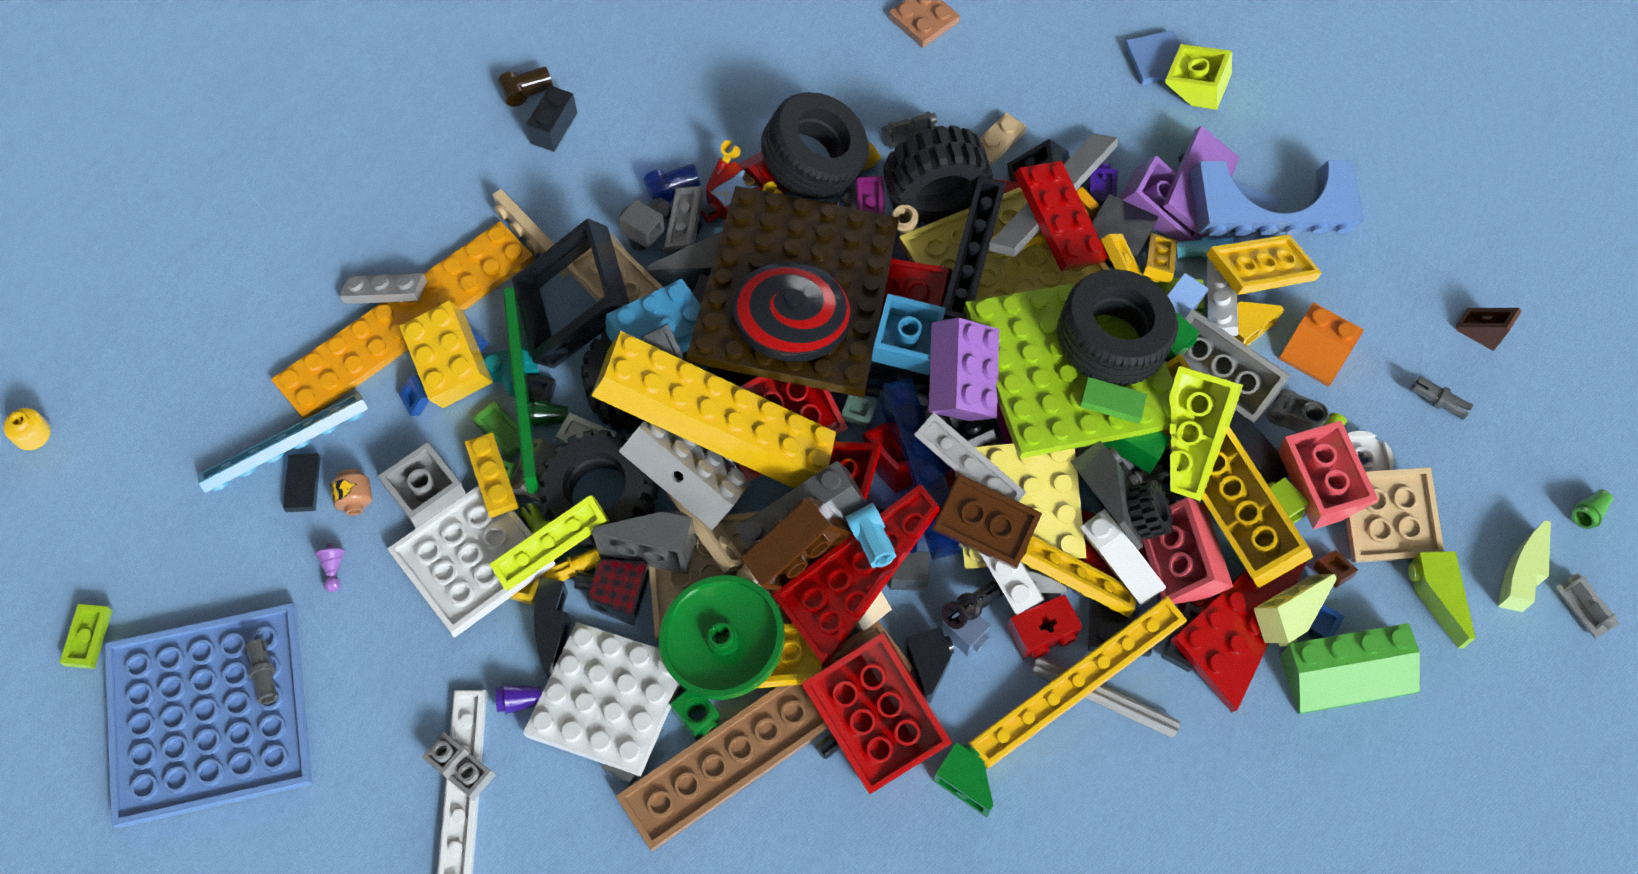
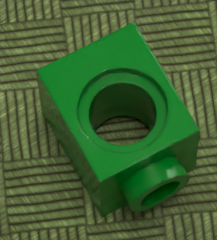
[670,691,720,740]

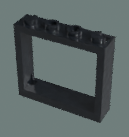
[512,218,630,369]

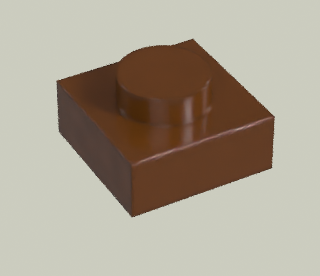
[1313,550,1358,588]

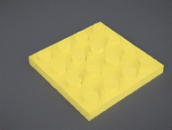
[955,443,1086,569]

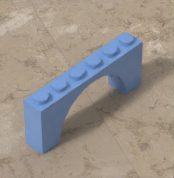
[1190,160,1364,236]

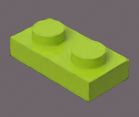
[59,604,113,669]

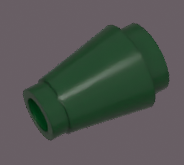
[529,399,568,427]

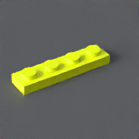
[490,495,610,590]

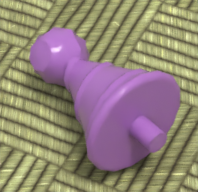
[315,543,346,592]

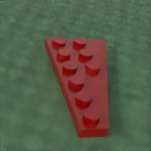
[772,484,940,667]

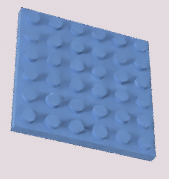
[105,603,313,829]

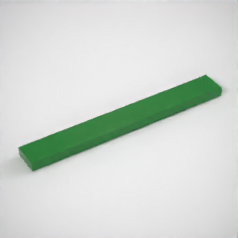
[503,287,539,494]

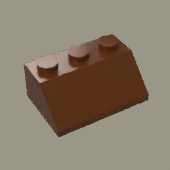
[741,497,853,591]

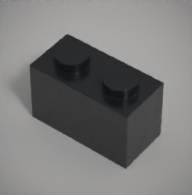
[526,85,577,152]

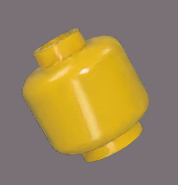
[3,407,51,451]

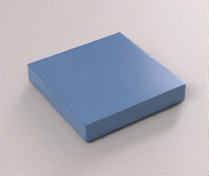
[1125,30,1181,85]

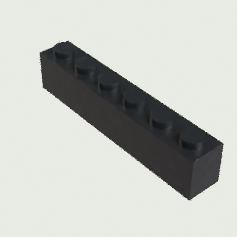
[943,176,1006,320]

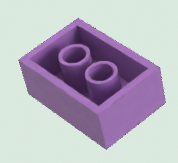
[929,318,999,421]

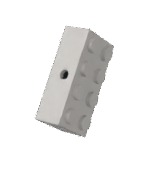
[619,421,750,530]

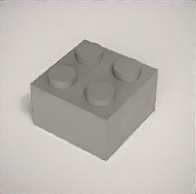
[378,442,466,529]

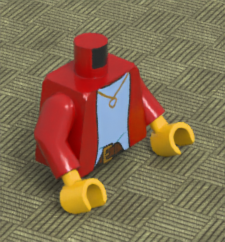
[700,140,783,224]

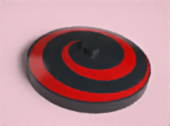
[732,262,851,362]

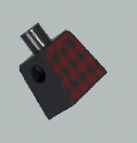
[574,559,650,626]

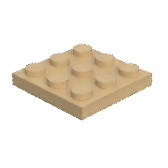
[1346,467,1444,563]

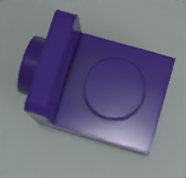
[1088,164,1118,202]

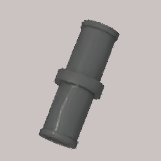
[1411,376,1473,420]
[245,639,278,705]

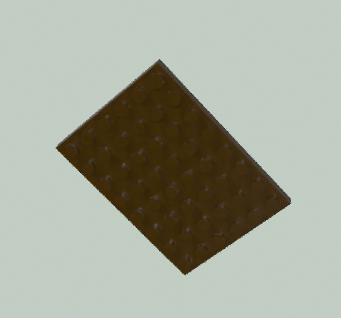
[686,186,899,398]

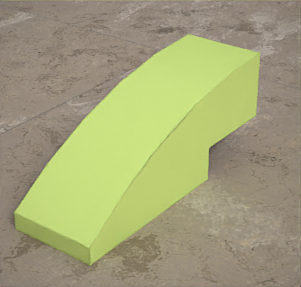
[1498,520,1551,612]

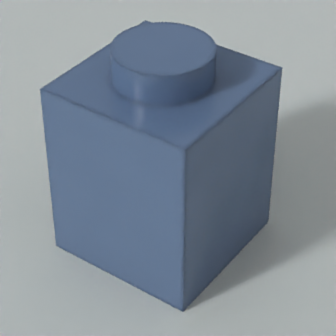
[941,606,991,656]

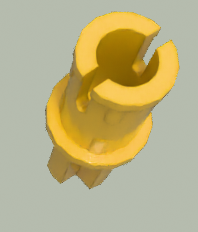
[543,547,602,581]

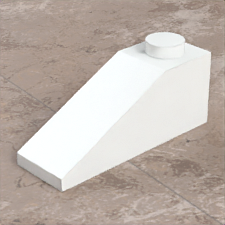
[1080,509,1166,606]

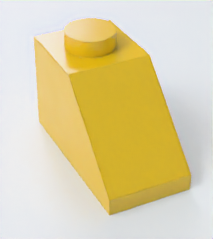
[1234,301,1284,346]

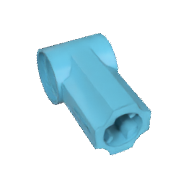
[845,503,896,568]

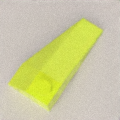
[1169,366,1243,501]

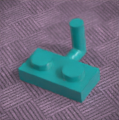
[482,346,540,397]

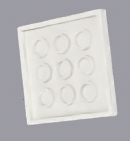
[387,485,555,638]
[523,622,680,777]

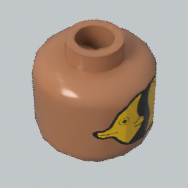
[330,469,373,516]

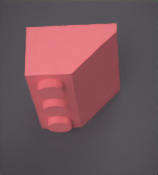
[1278,421,1379,529]
[1142,497,1233,604]

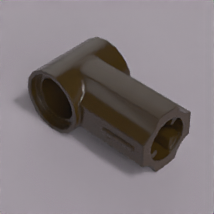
[497,66,553,107]

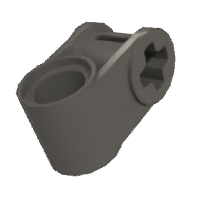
[1267,389,1329,433]

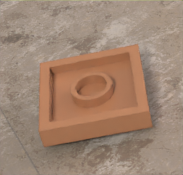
[889,0,960,48]

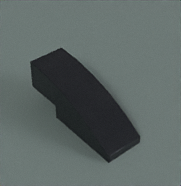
[534,577,571,679]

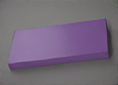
[1162,126,1240,238]

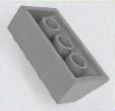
[1166,309,1290,423]

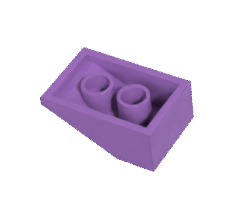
[1119,155,1199,241]

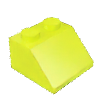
[1165,44,1232,110]

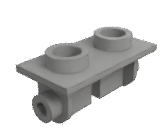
[1555,572,1620,638]

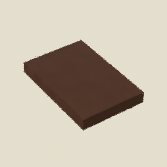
[932,473,1042,570]

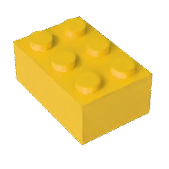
[399,300,493,408]

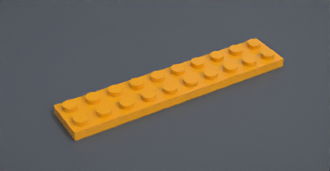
[271,221,534,420]

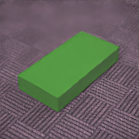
[1080,377,1147,424]
[472,401,520,460]

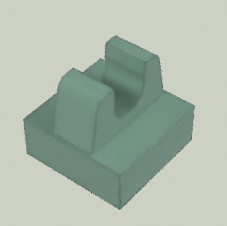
[841,395,878,429]

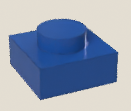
[399,375,429,416]
[1307,604,1345,639]

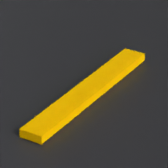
[968,596,1187,770]

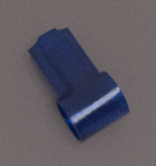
[643,164,701,206]

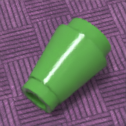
[1572,489,1613,529]

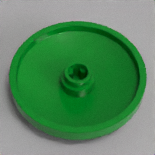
[659,575,785,700]

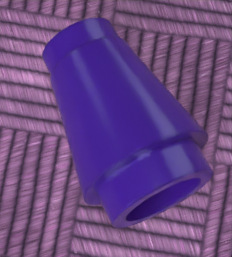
[495,683,541,714]

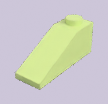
[1253,574,1336,646]

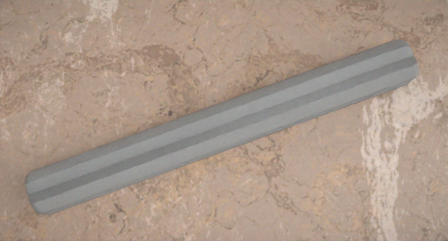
[1031,657,1180,738]

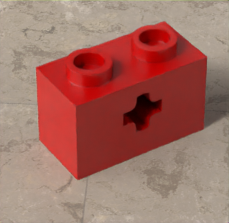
[1007,594,1082,660]

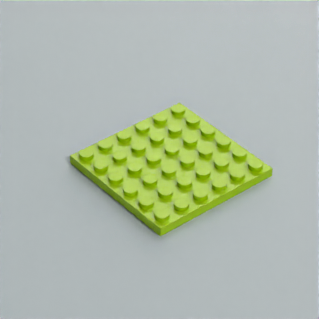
[963,283,1174,459]

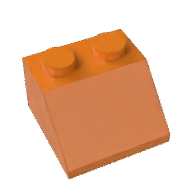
[1279,302,1364,387]

